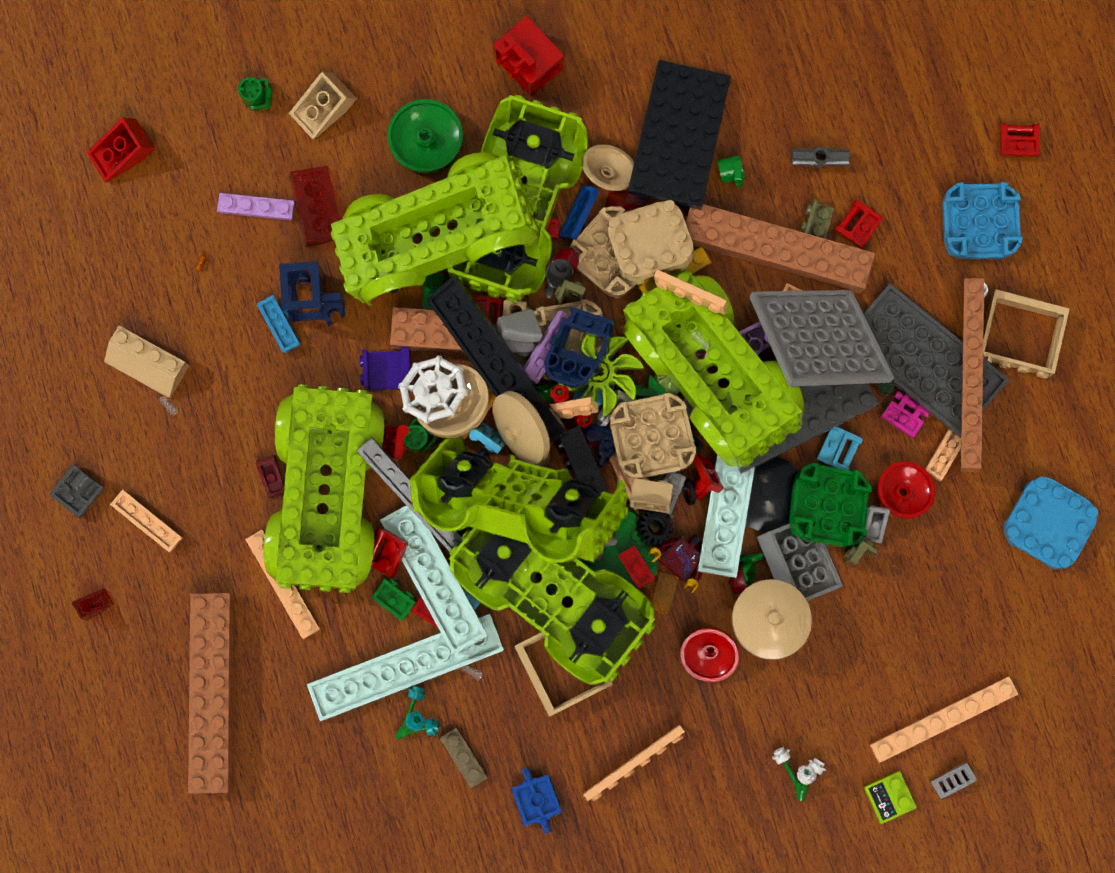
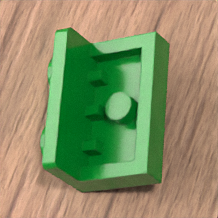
[371,578,416,621]

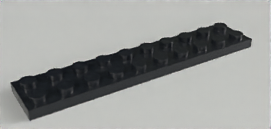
[426,275,568,445]

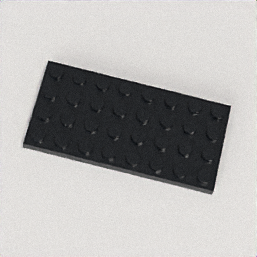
[627,60,731,210]

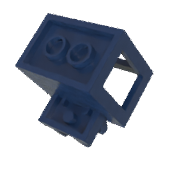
[279,261,346,326]

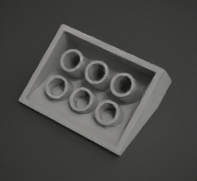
[757,524,843,601]

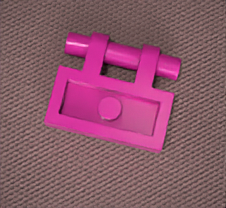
[880,391,929,438]

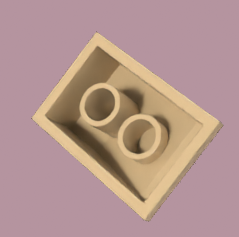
[289,72,357,139]

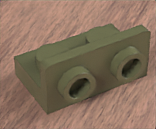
[800,199,834,239]

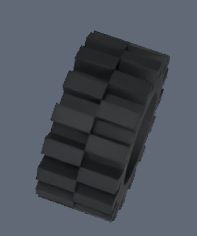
[636,511,674,547]

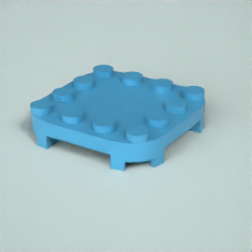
[942,182,1023,259]
[1003,477,1098,569]

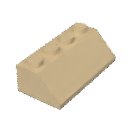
[104,326,189,398]

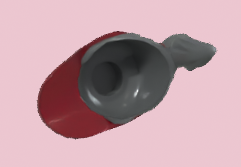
[544,248,579,298]

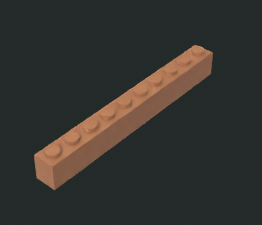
[960,278,984,472]

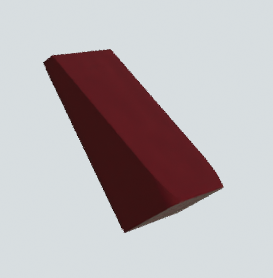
[255,455,285,498]

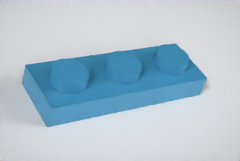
[257,295,300,354]

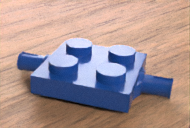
[511,767,562,834]

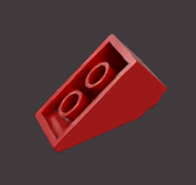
[86,117,155,182]

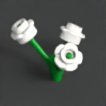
[772,747,826,801]

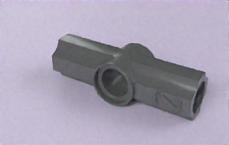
[791,146,850,168]

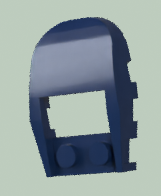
[545,307,614,387]

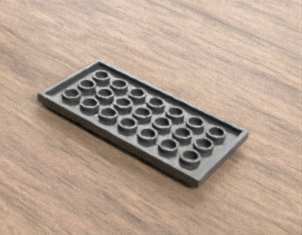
[864,283,1010,438]
[738,384,879,474]

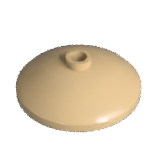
[582,145,634,191]

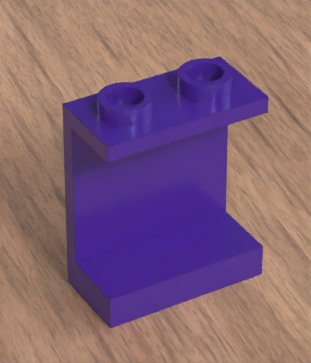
[360,348,412,391]

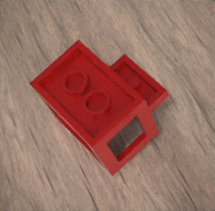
[493,15,564,97]

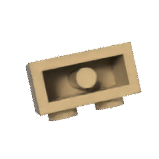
[630,478,673,513]

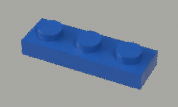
[559,186,599,240]

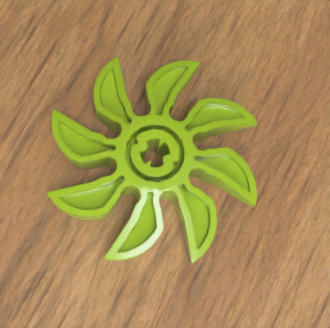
[558,334,644,418]

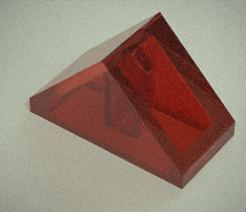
[605,188,646,212]
[72,588,114,621]

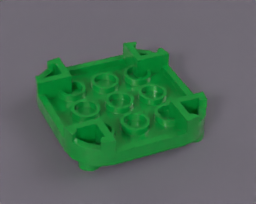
[789,463,872,548]
[577,512,657,588]

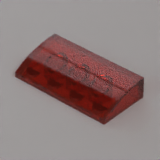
[289,166,340,247]

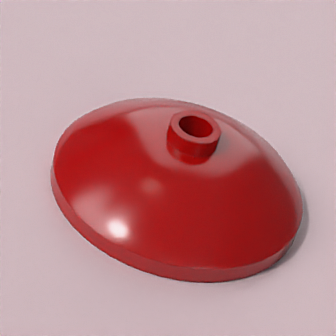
[877,461,935,519]
[680,627,739,682]

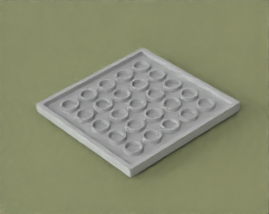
[749,290,894,387]

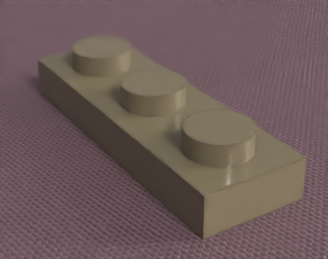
[440,727,488,789]

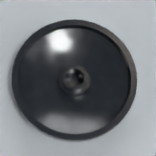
[745,457,797,532]

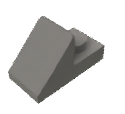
[862,506,890,543]

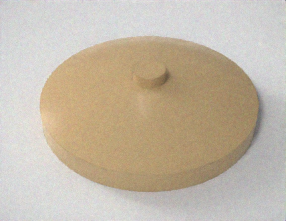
[414,364,490,438]
[493,391,550,465]
[732,579,812,660]

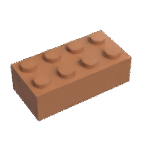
[390,307,465,354]

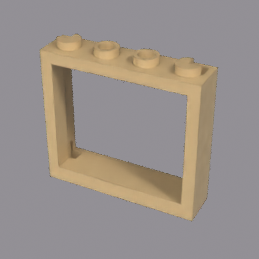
[983,289,1070,378]
[514,632,612,717]

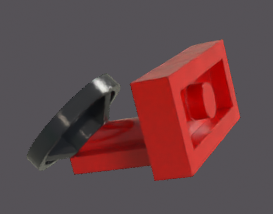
[682,455,724,506]

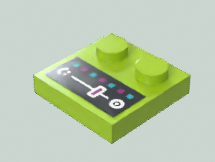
[863,771,917,824]

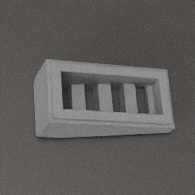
[930,762,977,799]

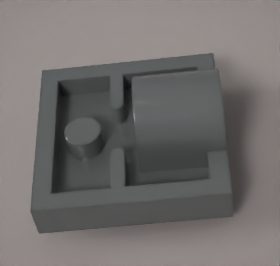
[49,464,105,519]

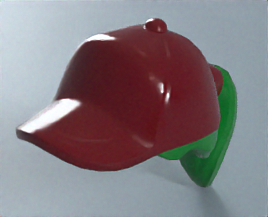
[728,553,764,595]

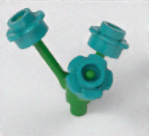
[395,685,439,740]

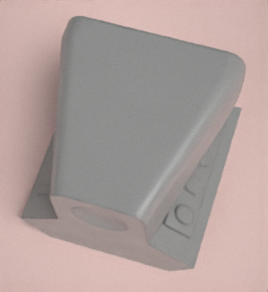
[492,309,542,357]

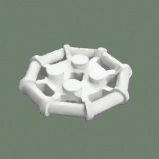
[398,355,468,424]

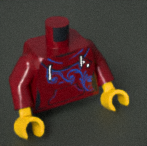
[646,535,703,593]

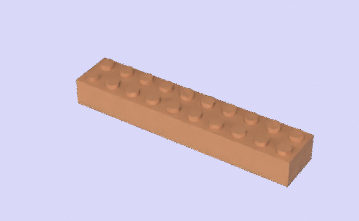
[686,204,875,294]
[188,593,234,793]

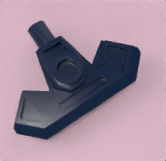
[583,424,615,468]

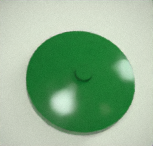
[387,99,463,174]

